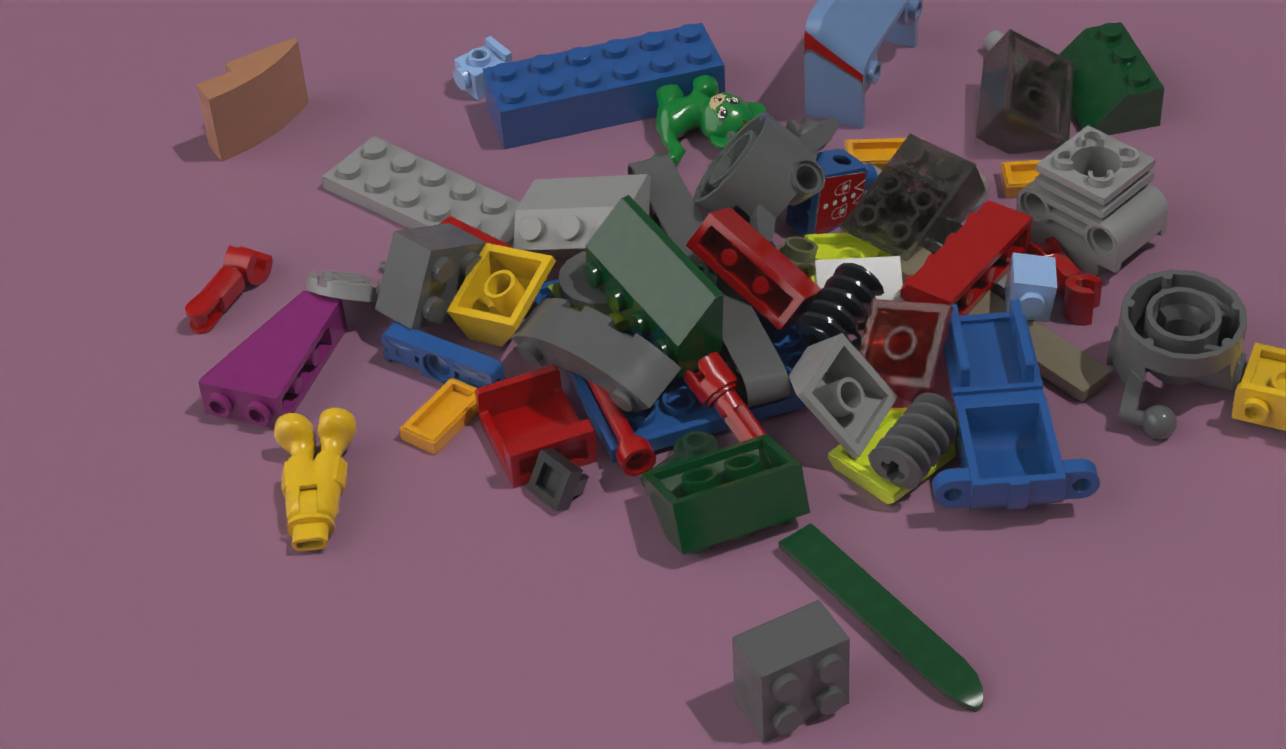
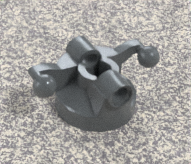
[693,111,838,242]
[1107,269,1247,440]

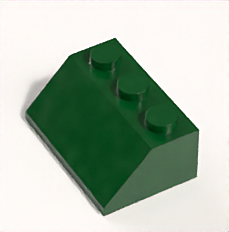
[1046,22,1164,135]
[641,434,810,555]

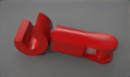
[1026,237,1102,326]
[185,245,273,334]

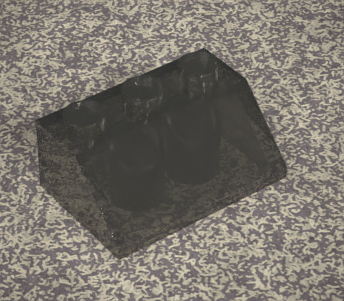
[976,29,1074,154]

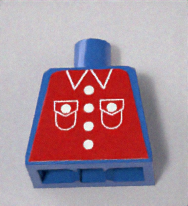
[786,149,878,237]

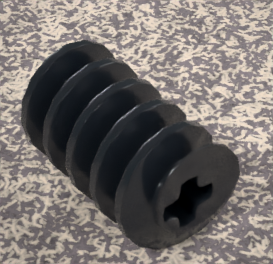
[795,263,884,347]

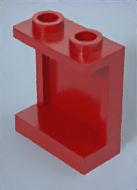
[475,365,597,488]

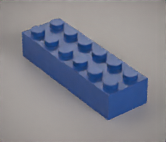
[482,23,725,149]

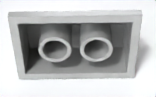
[513,174,651,260]

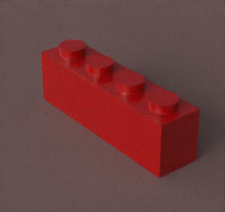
[900,200,1033,333]

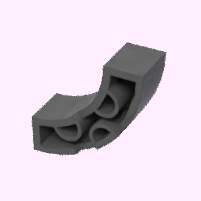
[510,298,681,413]

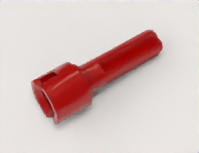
[682,352,767,442]

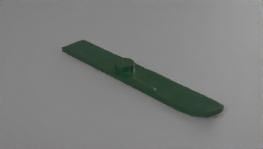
[778,523,983,712]

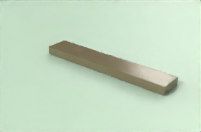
[900,244,1112,403]

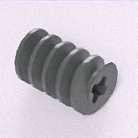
[868,393,958,490]

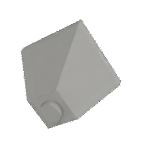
[788,333,898,459]

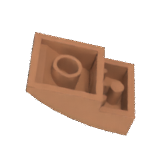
[196,37,309,161]

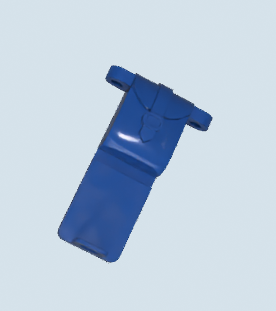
[932,299,1100,511]

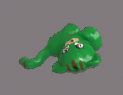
[651,75,766,167]

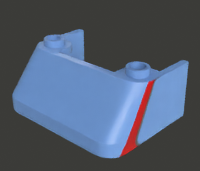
[804,0,923,129]

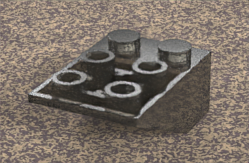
[840,134,986,261]

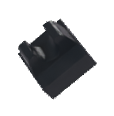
[527,448,589,511]

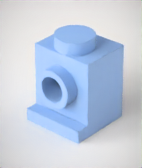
[453,36,513,101]

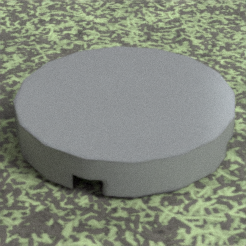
[305,270,382,302]

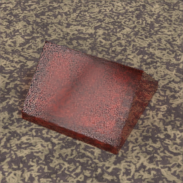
[859,299,954,402]

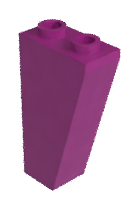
[198,290,347,428]

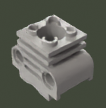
[1016,125,1168,277]

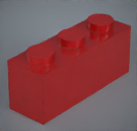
[686,207,821,330]

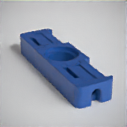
[381,322,505,388]

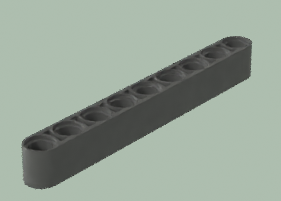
[627,155,790,408]

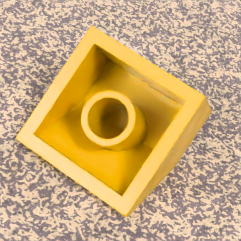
[447,243,556,347]

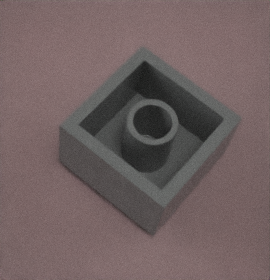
[375,223,486,329]
[732,600,850,742]

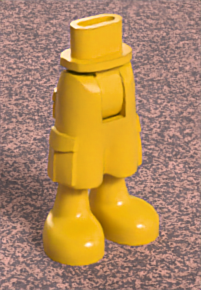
[274,408,356,551]

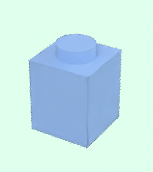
[1005,252,1057,322]

